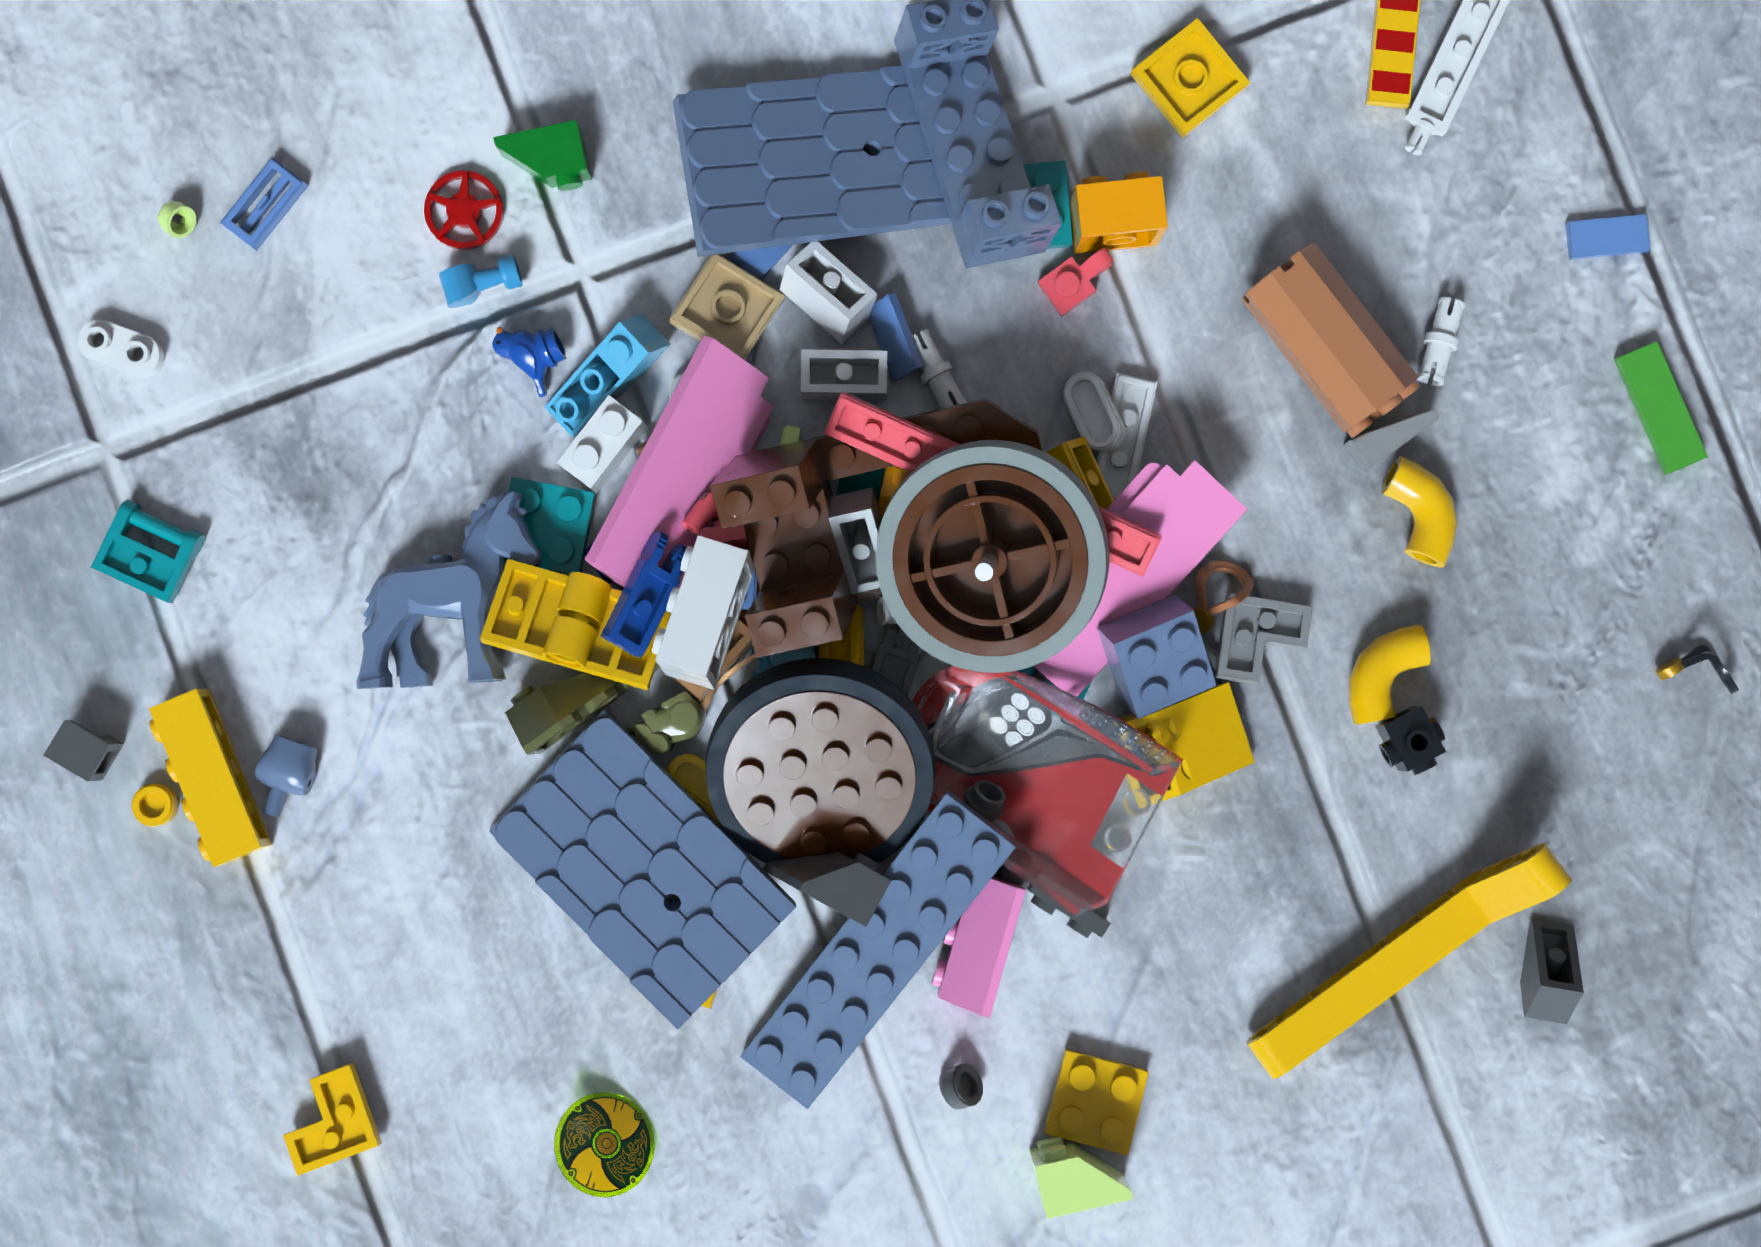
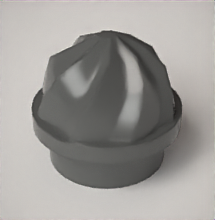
[964,780,1006,823]

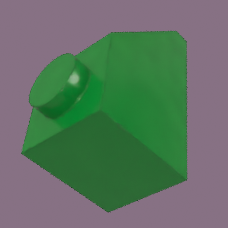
[493,120,592,191]

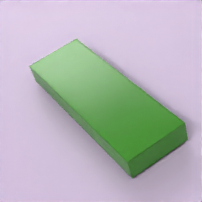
[1614,341,1708,475]

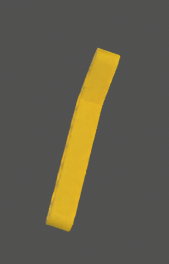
[1246,843,1572,1079]

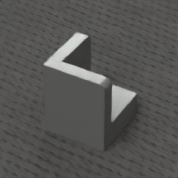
[43,720,124,781]

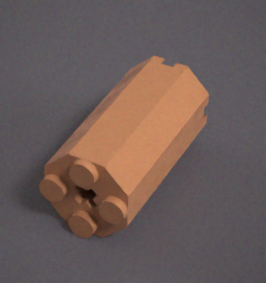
[1241,242,1421,438]

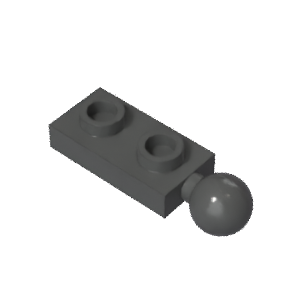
[997,854,1111,938]

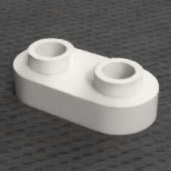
[78,320,165,378]

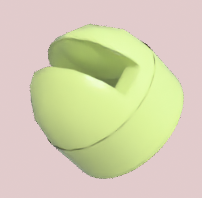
[157,201,197,238]

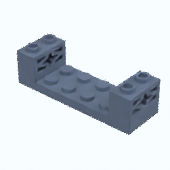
[894,0,1062,269]

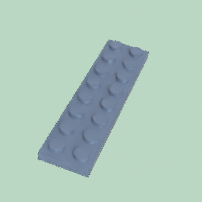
[740,790,1017,1109]

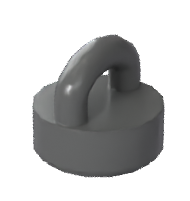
[939,1063,983,1109]

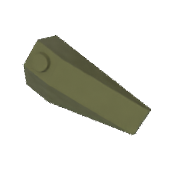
[505,663,660,755]

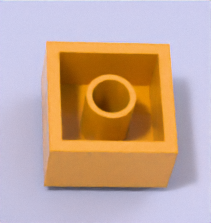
[1069,171,1168,255]

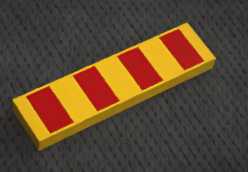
[1365,0,1420,109]

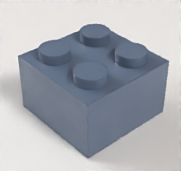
[1097,594,1217,719]

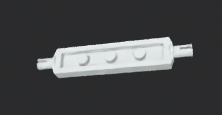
[1404,0,1510,155]

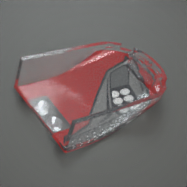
[912,666,1183,916]

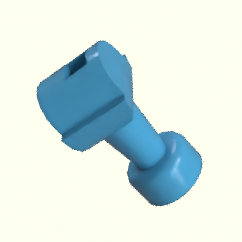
[439,254,523,308]

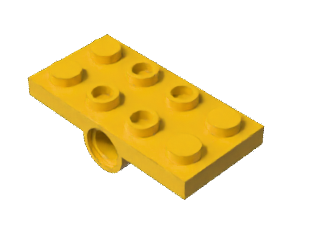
[480,559,671,690]

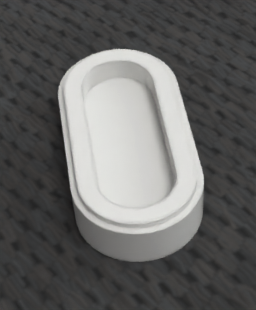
[1063,372,1125,453]

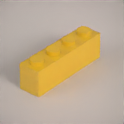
[148,688,273,867]

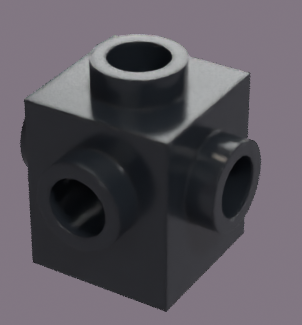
[1374,706,1446,775]

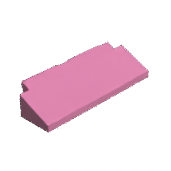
[585,336,774,589]
[1033,460,1248,697]

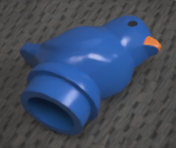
[492,327,567,397]

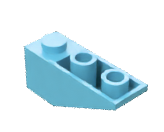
[545,314,671,438]

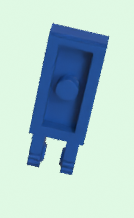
[600,530,687,657]

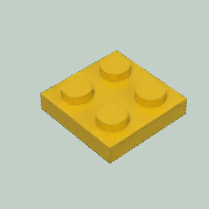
[1130,18,1250,139]
[1044,1048,1149,1155]

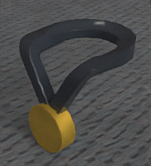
[1655,645,1739,694]

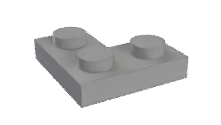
[1215,593,1313,685]

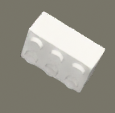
[652,535,755,690]

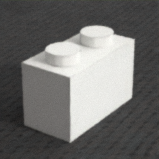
[779,241,877,344]
[801,349,887,401]
[557,395,648,493]

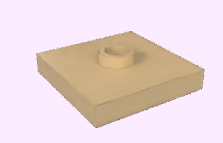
[669,254,786,360]

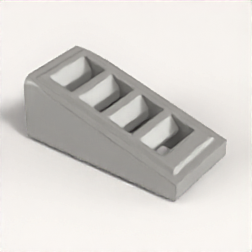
[1344,409,1439,471]

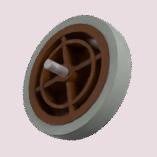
[875,440,1110,673]

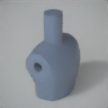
[254,734,318,817]

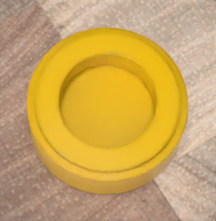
[132,783,179,826]

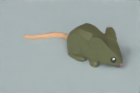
[626,654,756,754]

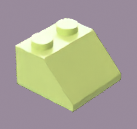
[1029,1137,1133,1219]

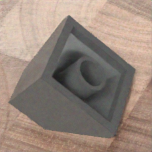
[763,852,891,927]

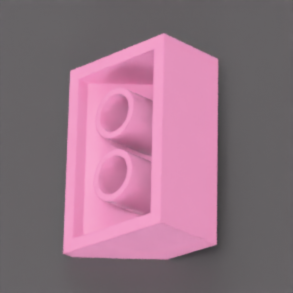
[932,877,1026,1018]

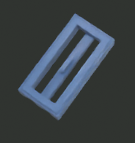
[220,157,308,251]

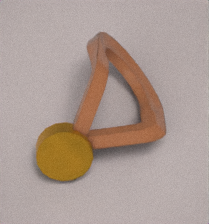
[1192,560,1254,634]

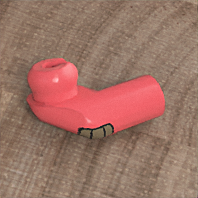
[682,491,719,535]

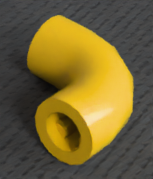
[1381,456,1458,568]
[1349,624,1431,724]

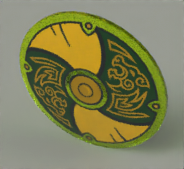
[554,1092,655,1198]

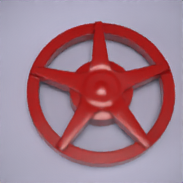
[424,170,504,250]

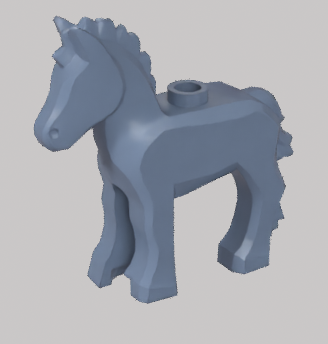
[356,491,542,689]

